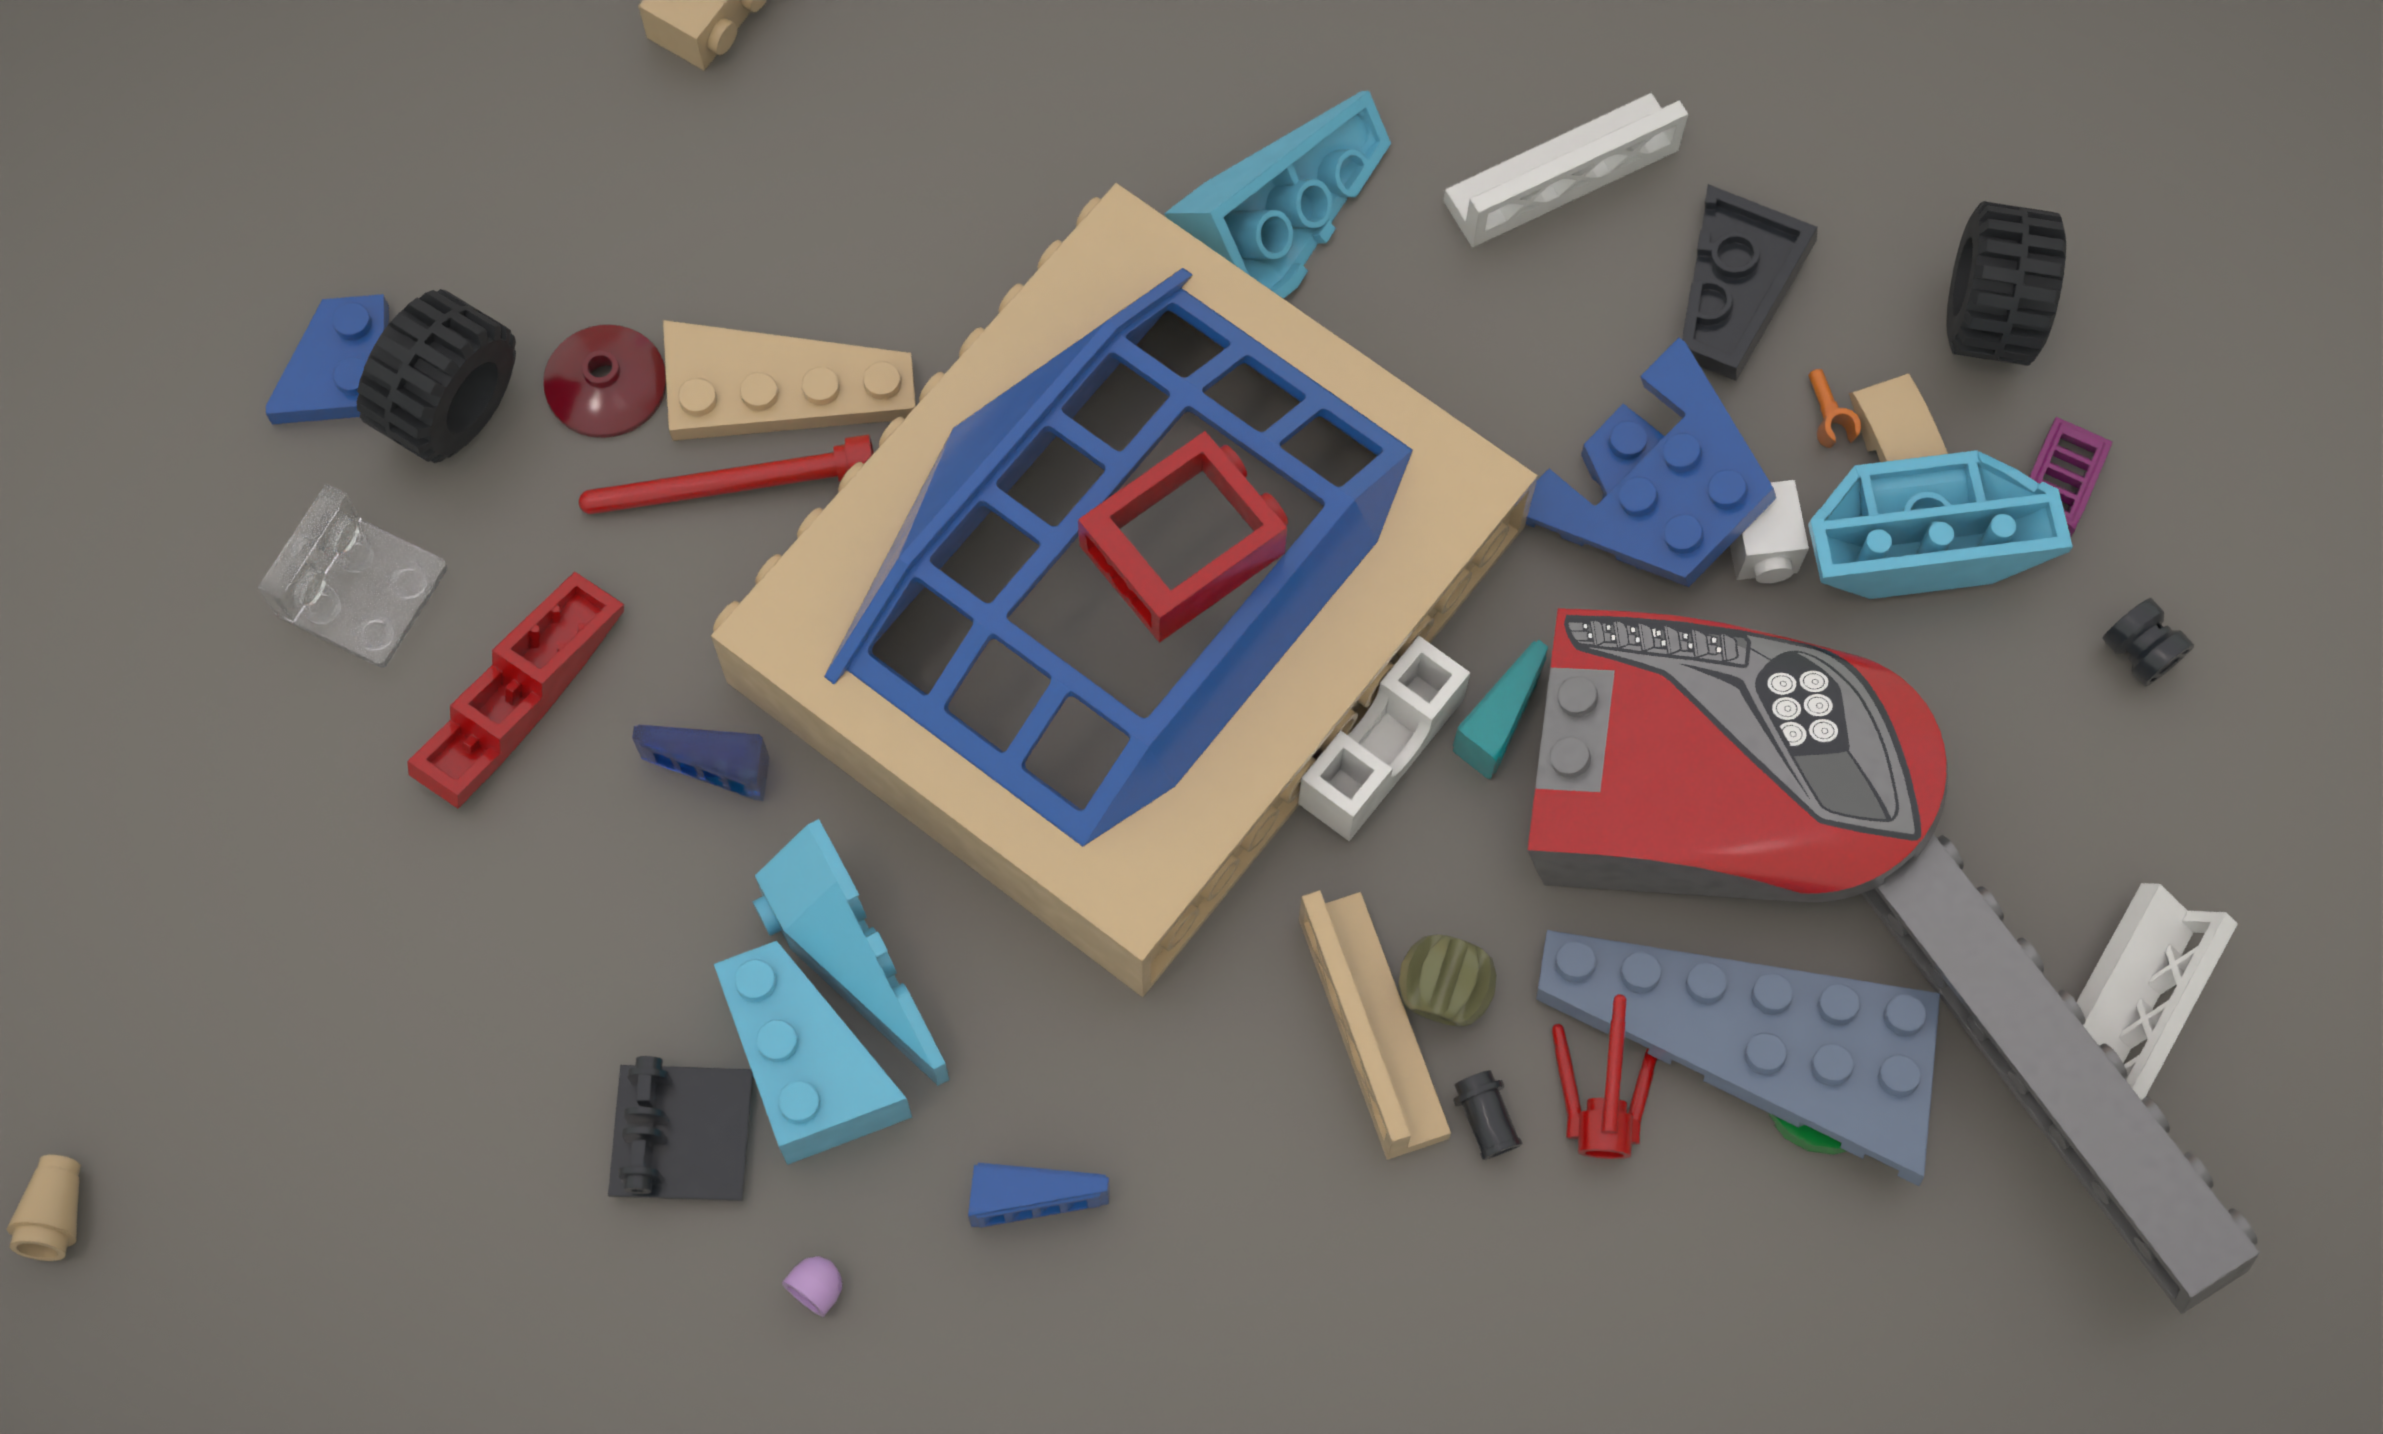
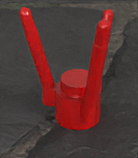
[1552,994,1657,1159]

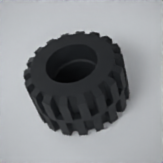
[1946,201,2066,366]
[356,289,516,463]

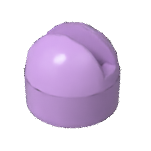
[782,1256,842,1317]

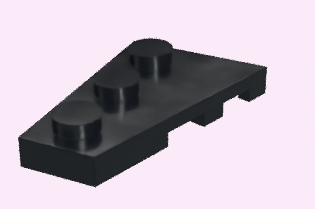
[1682,184,1818,381]

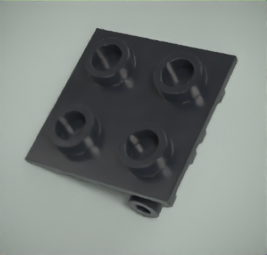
[608,1056,753,1201]

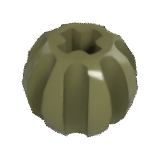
[1398,934,1497,1027]

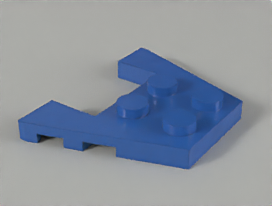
[1526,338,1776,587]

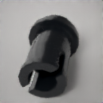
[1453,1070,1523,1160]

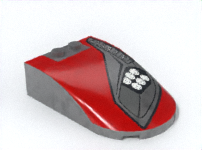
[1527,608,1948,902]

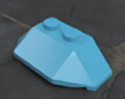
[1808,450,2073,599]

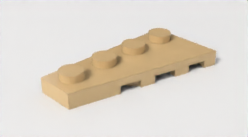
[663,320,916,441]

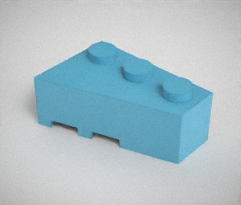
[714,941,912,1165]

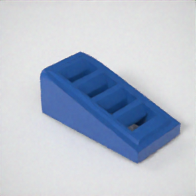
[968,1163,1110,1228]

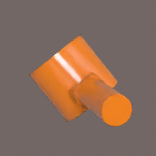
[1809,369,1861,448]

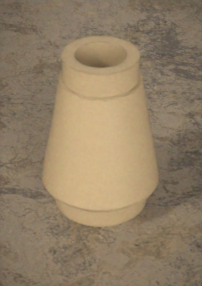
[7,1155,81,1261]

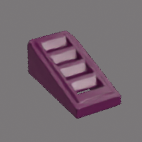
[2028,417,2113,537]

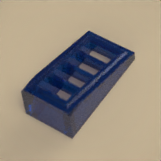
[632,724,770,801]

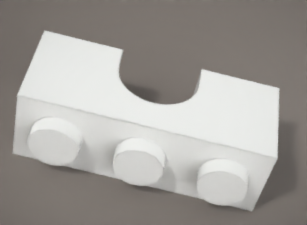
[1298,636,1470,841]

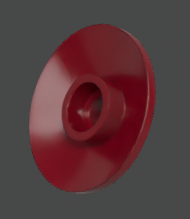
[543,325,666,438]

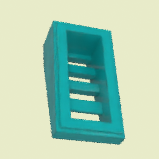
[1453,639,1549,779]

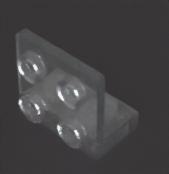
[258,484,448,668]

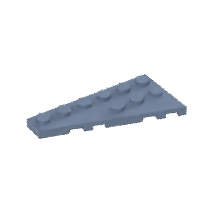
[1536,930,1940,1186]

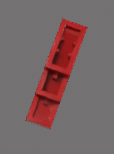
[407,571,624,809]

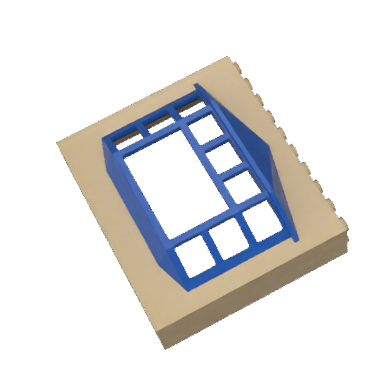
[711,183,1538,997]

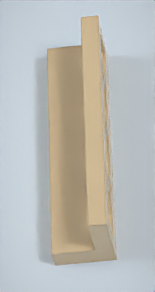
[1299,890,1451,1160]

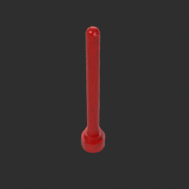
[579,434,874,514]

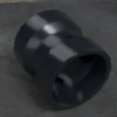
[2103,598,2194,687]

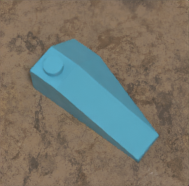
[1164,91,1391,299]
[752,819,950,1086]

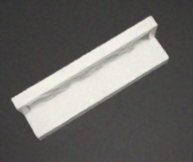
[1443,93,1689,248]
[2077,883,2238,1100]

